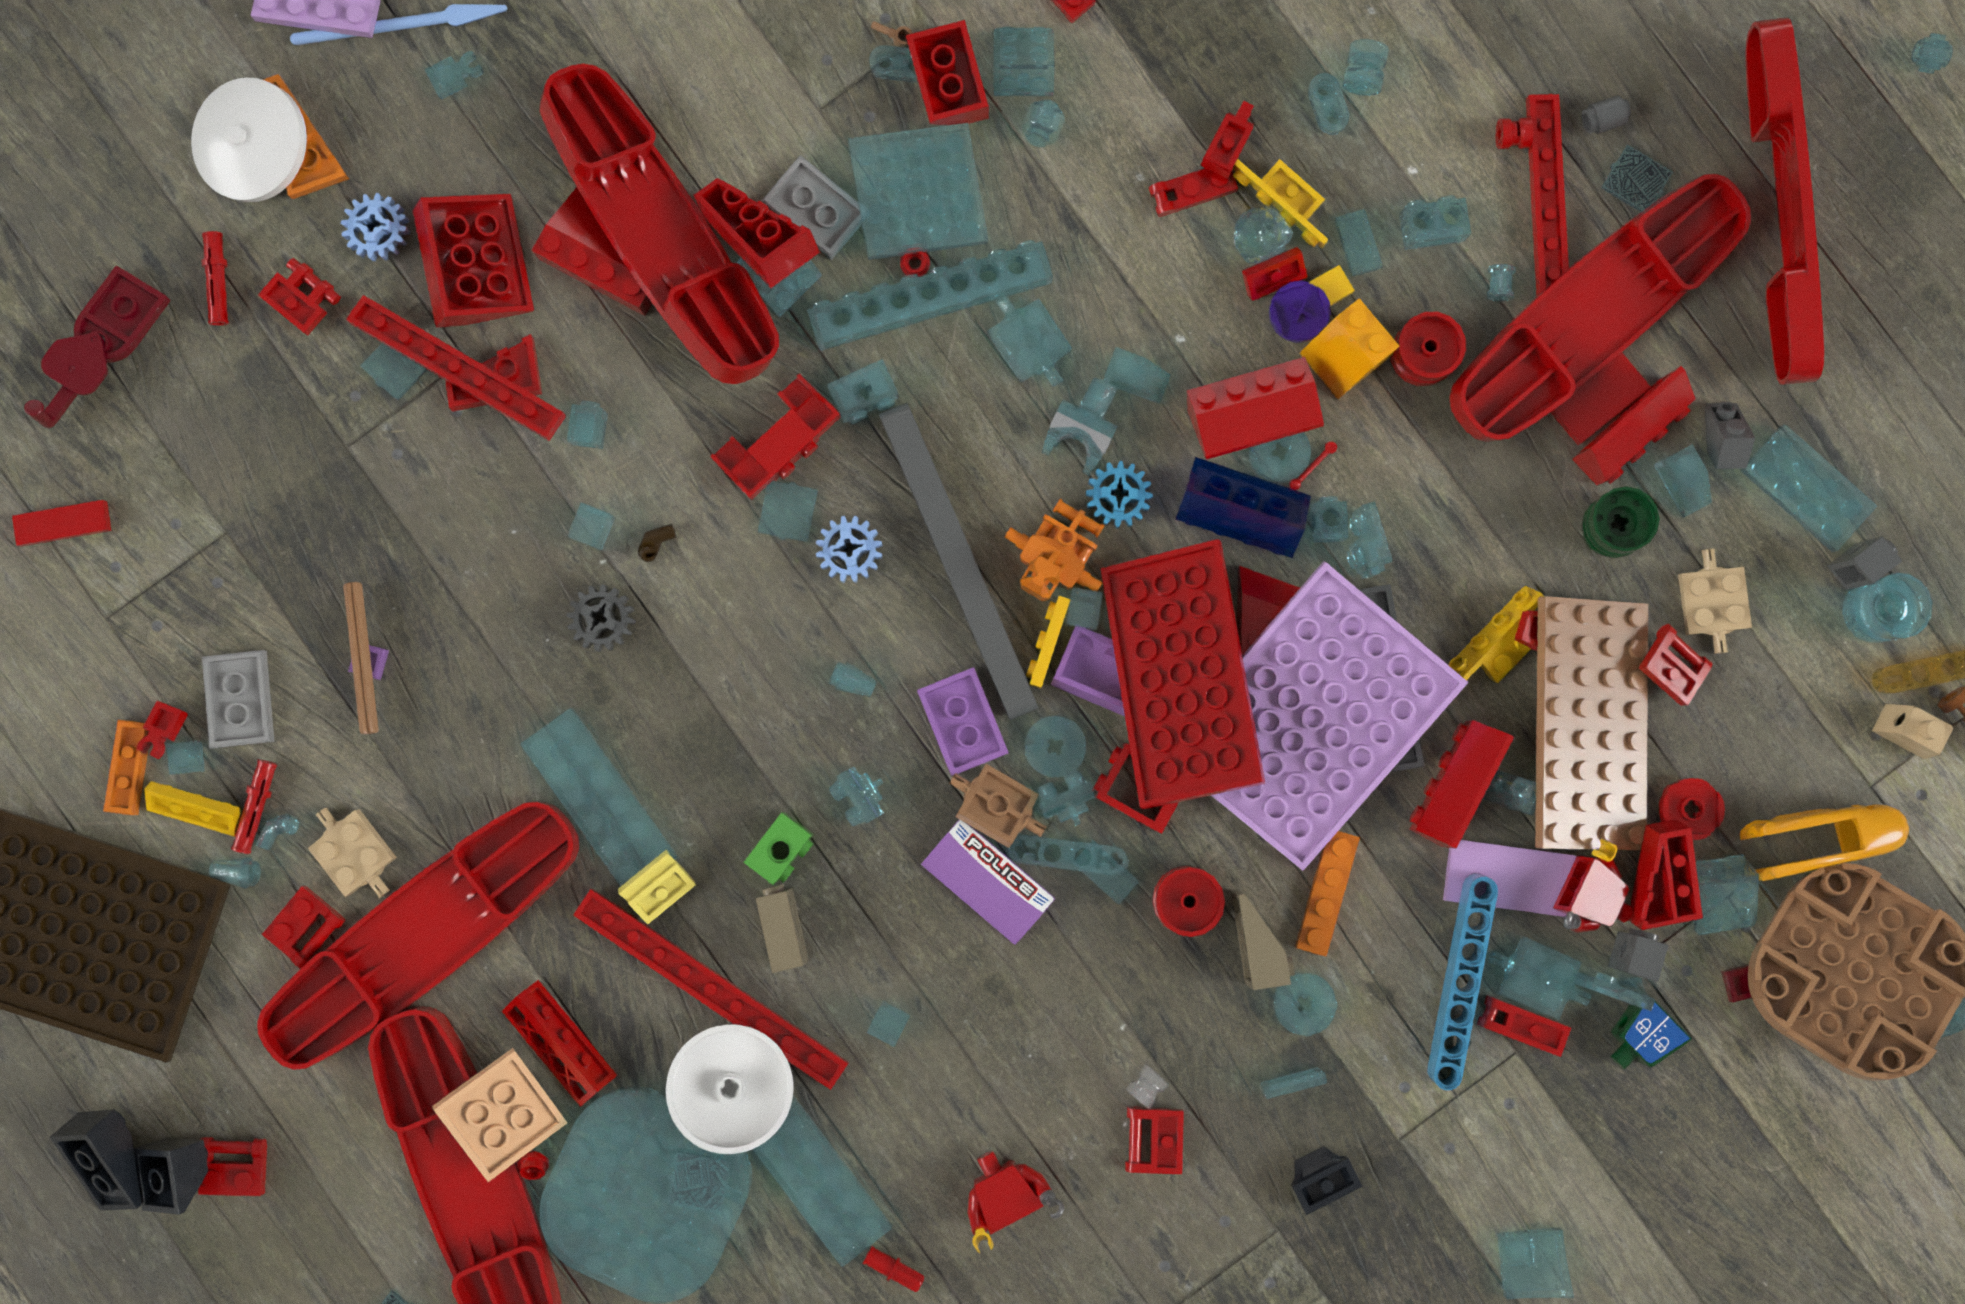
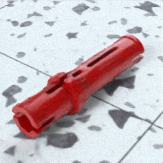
[201,231,229,326]
[231,759,278,854]

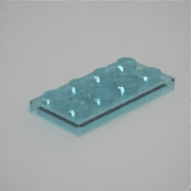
[1740,424,1877,552]

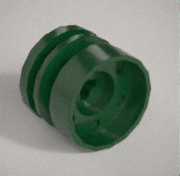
[1581,486,1660,558]

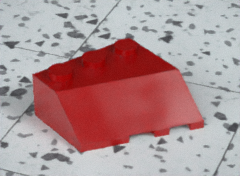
[1237,565,1300,655]

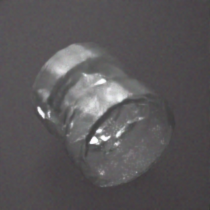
[1126,1064,1169,1109]

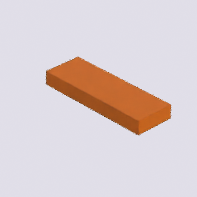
[103,720,149,815]

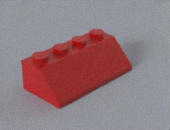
[1187,357,1324,460]
[1572,366,1696,486]
[1409,720,1514,849]

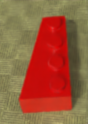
[693,178,820,288]

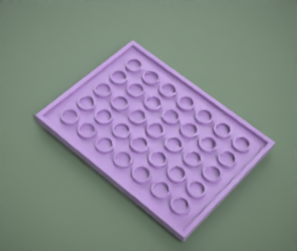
[1211,561,1468,871]

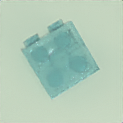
[1347,501,1393,579]

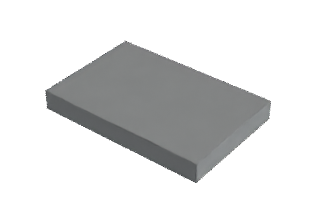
[761,155,870,260]
[202,650,275,749]

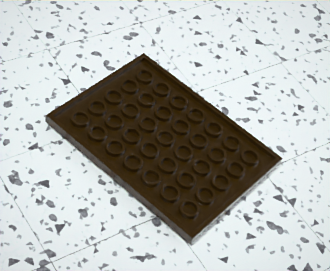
[0,808,232,1063]

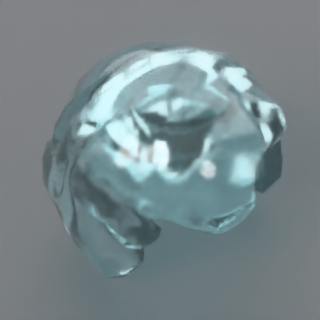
[1234,207,1293,264]

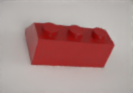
[906,20,989,126]

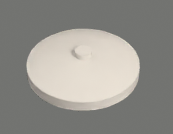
[191,78,307,202]
[666,1025,793,1154]

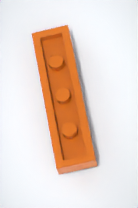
[1295,831,1360,957]

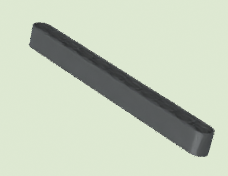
[879,403,1038,720]

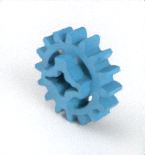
[1085,461,1153,529]

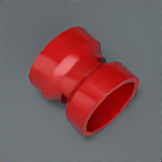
[1495,117,1534,149]

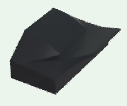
[1291,1146,1363,1215]

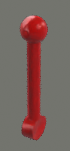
[1289,441,1337,490]

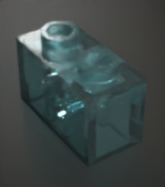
[827,359,899,424]

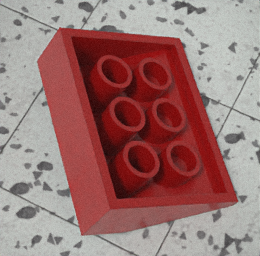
[531,187,652,316]
[413,194,534,328]

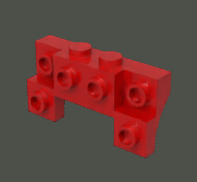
[710,373,841,500]

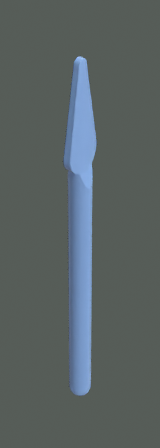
[290,4,508,45]

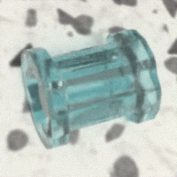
[1486,264,1516,301]

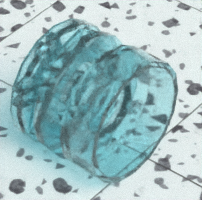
[1843,573,1933,643]

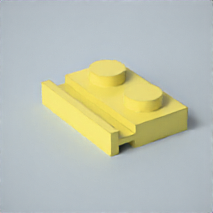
[618,850,696,924]

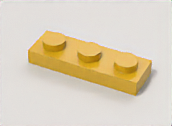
[1026,596,1070,689]
[144,781,240,837]

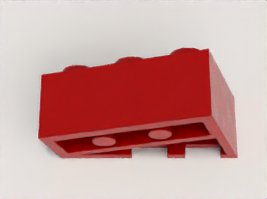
[1628,819,1703,930]

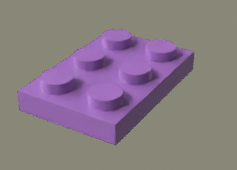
[917,667,1009,776]

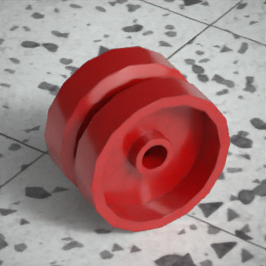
[1390,311,1466,386]
[1152,866,1225,937]

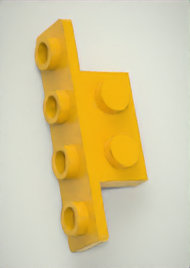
[1233,159,1328,248]
[1448,586,1544,683]

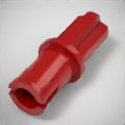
[862,1246,924,1292]

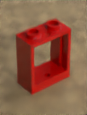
[1093,743,1179,834]

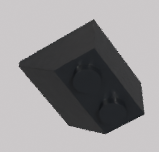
[133,1137,208,1215]

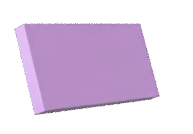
[1443,840,1576,917]

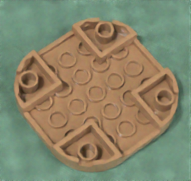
[1748,863,1965,1081]

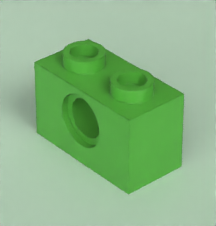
[743,812,814,885]

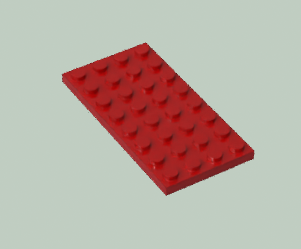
[1100,539,1265,809]

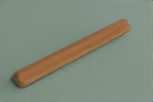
[343,582,379,735]

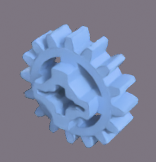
[341,193,410,261]
[816,516,883,583]

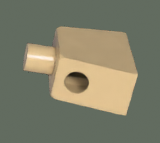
[1872,704,1953,759]

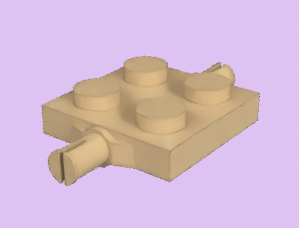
[1678,549,1752,654]
[308,807,397,898]

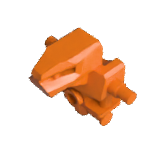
[1004,498,1105,602]

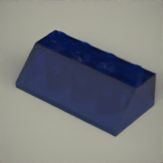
[1175,457,1311,558]

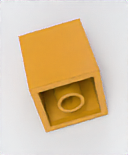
[1299,298,1399,399]

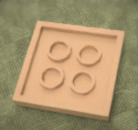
[432,1048,567,1182]

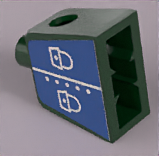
[1610,992,1692,1070]

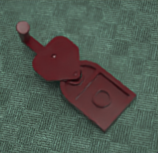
[24,265,171,429]

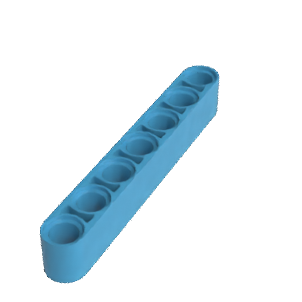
[1427,873,1498,1090]

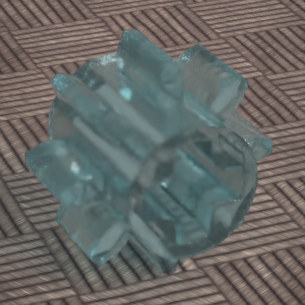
[1912,33,1953,74]

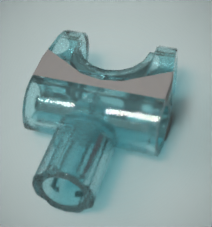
[1042,378,1118,476]

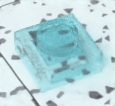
[166,741,205,775]

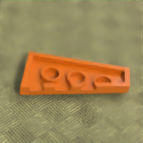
[263,74,349,199]

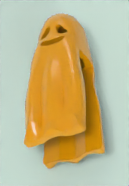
[1739,804,1909,882]

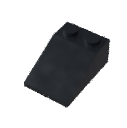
[49,1109,142,1211]

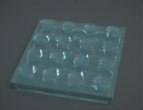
[848,123,988,260]

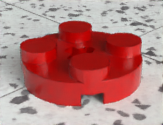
[1659,778,1725,840]

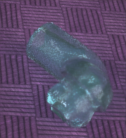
[256,814,300,850]

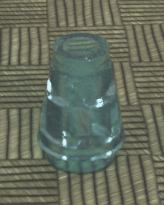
[829,661,877,698]
[209,858,261,889]

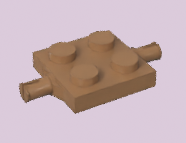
[949,764,1047,848]

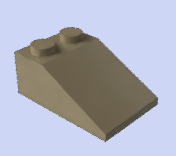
[1231,891,1295,990]

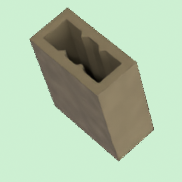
[755,884,809,973]

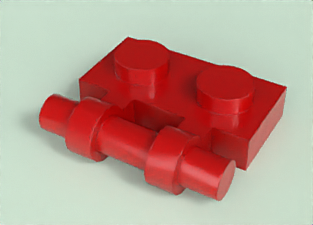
[258,258,341,336]

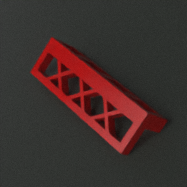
[501,980,617,1107]

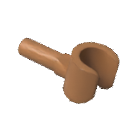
[871,21,912,49]

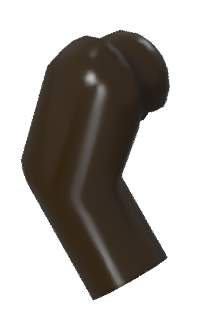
[638,523,677,562]

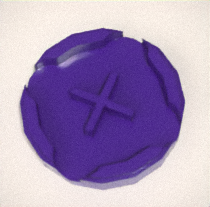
[1269,280,1331,343]

